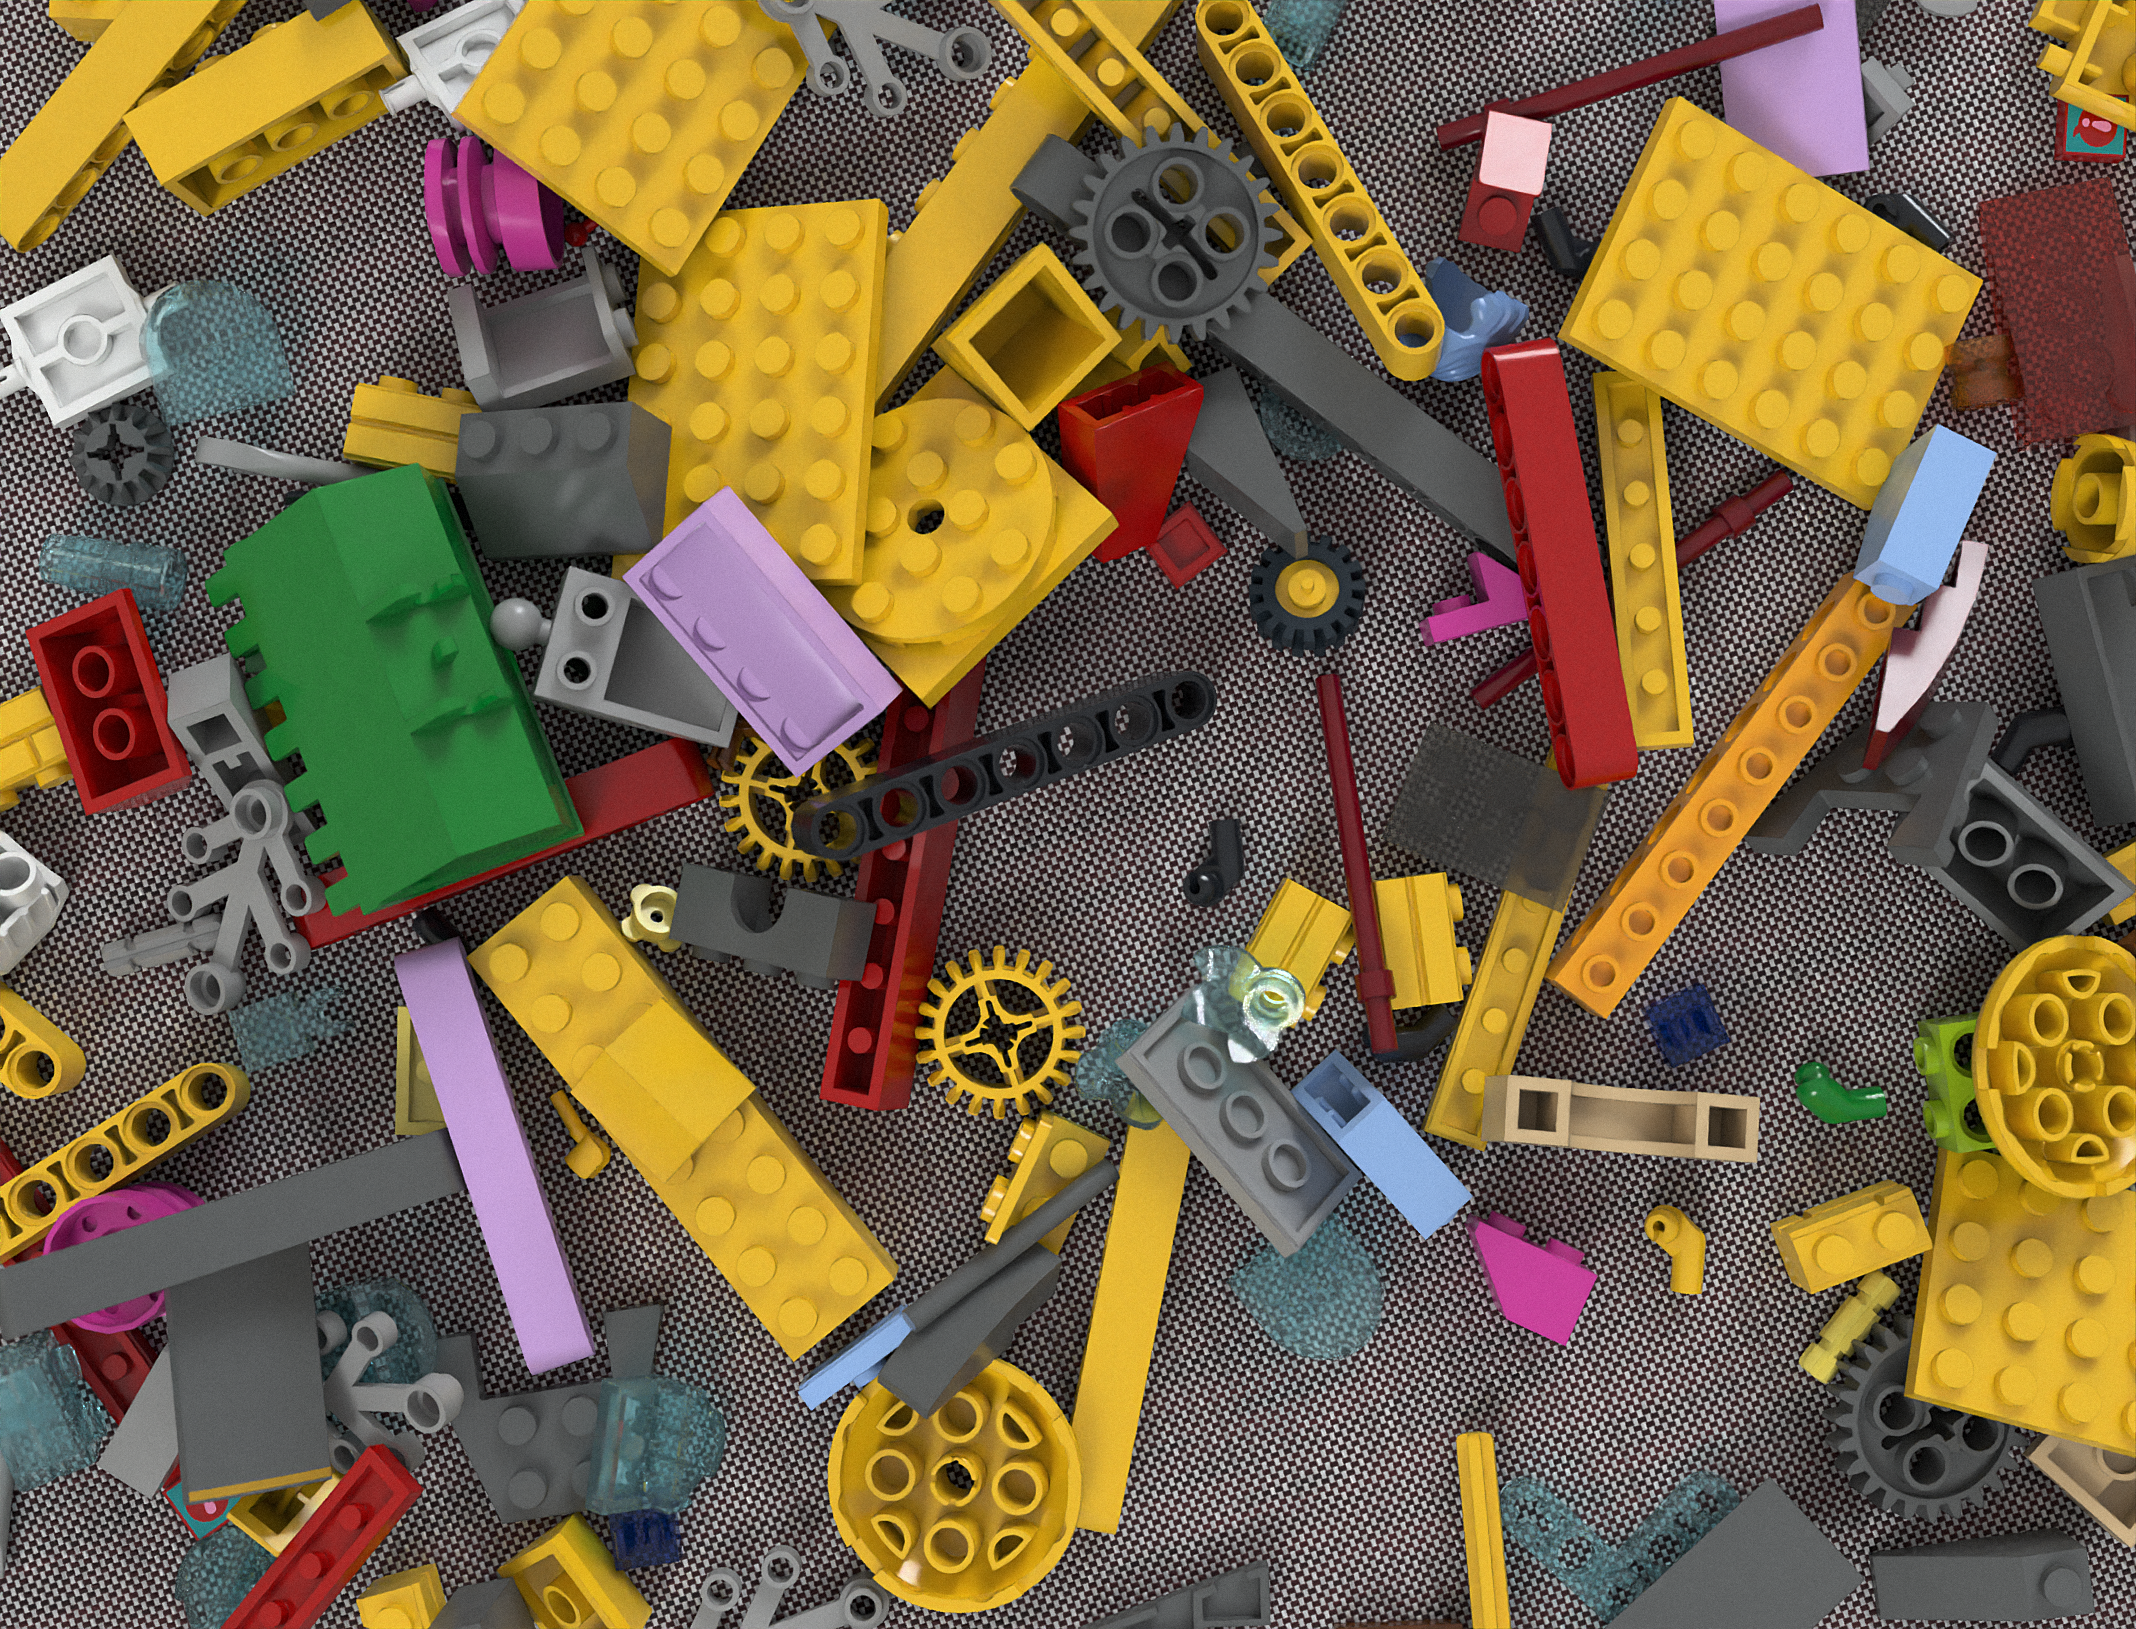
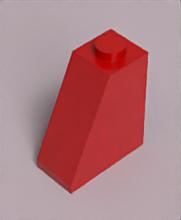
[1058,361,1204,564]

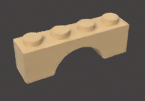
[1481,1075,1760,1163]

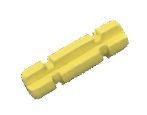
[1799,1270,1901,1384]

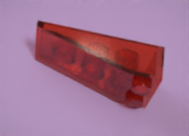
[1976,177,2136,452]

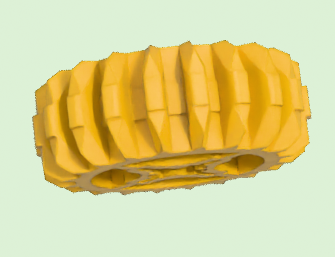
[719,733,878,882]
[915,945,1086,1119]

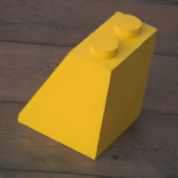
[930,243,1122,432]

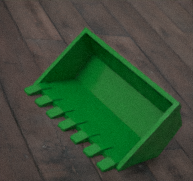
[204,463,585,917]

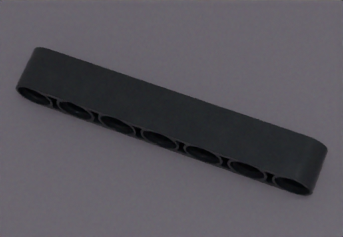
[791,671,1217,861]

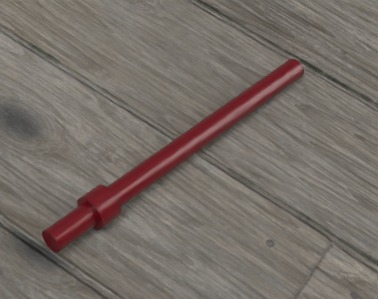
[1436,3,1824,152]
[1468,470,1794,711]
[1315,674,1398,1054]

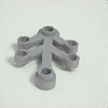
[757,0,992,117]
[167,779,327,1015]
[316,1310,464,1474]
[690,1545,891,1629]

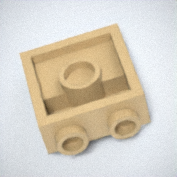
[2022,1433,2136,1548]

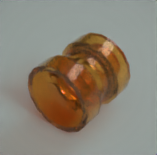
[1944,335,2019,412]

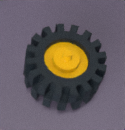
[1249,532,1365,658]

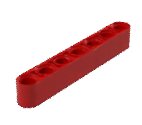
[1481,338,1638,791]
[290,737,716,951]

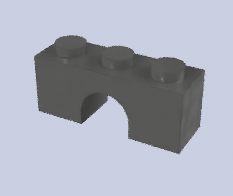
[669,863,877,990]

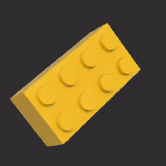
[122,0,412,217]

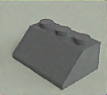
[455,401,672,562]
[1890,756,2136,953]

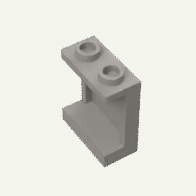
[446,244,639,412]

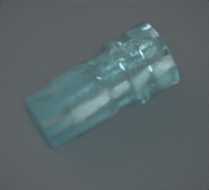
[39,533,187,612]

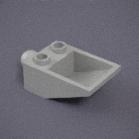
[489,566,738,749]

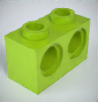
[1913,1012,1996,1153]

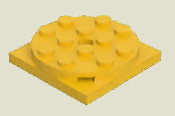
[816,364,1119,709]

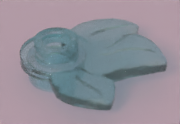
[1181,945,1306,1063]
[1074,1019,1164,1130]

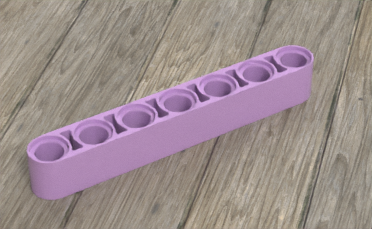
[394,936,596,1376]

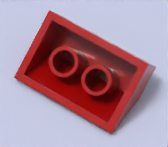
[25,588,193,816]

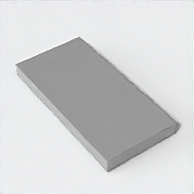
[1114,983,1363,1259]

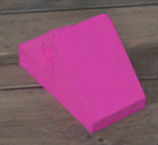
[1419,551,1528,647]

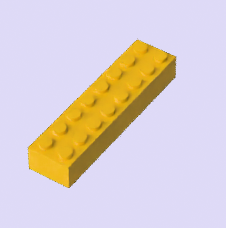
[466,875,899,1362]

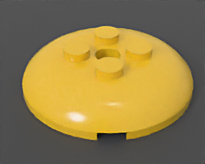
[1971,935,2136,1199]
[828,1358,1083,1613]

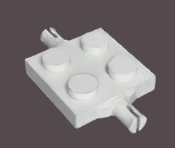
[378,0,525,134]
[0,254,190,429]

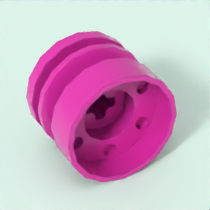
[424,136,565,277]
[43,1180,206,1334]

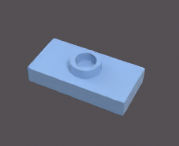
[798,1304,911,1411]

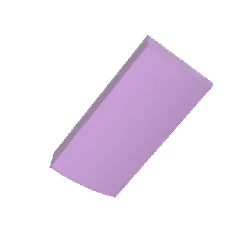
[1714,0,1870,179]
[622,485,903,778]

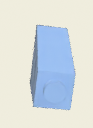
[1853,424,1997,606]
[1290,1049,1473,1240]

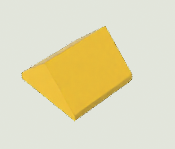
[570,997,757,1184]
[497,1512,653,1629]

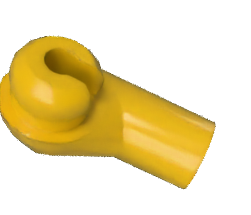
[1644,1205,1706,1294]

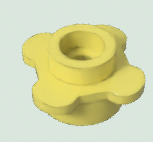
[621,884,682,952]

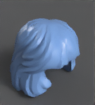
[1399,256,1529,382]

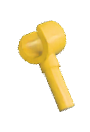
[549,1090,611,1179]

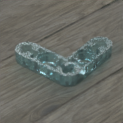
[1499,1470,1740,1624]

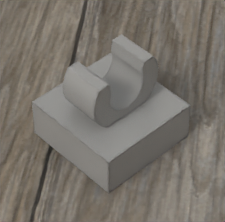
[1861,56,1915,148]

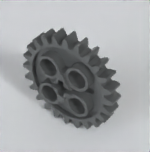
[1065,123,1283,345]
[1822,1312,2029,1523]

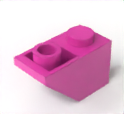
[1465,1210,1598,1346]

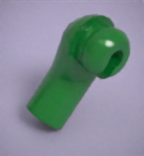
[1794,1062,1887,1124]

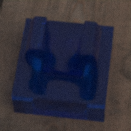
[1640,982,1730,1068]
[607,1492,683,1571]

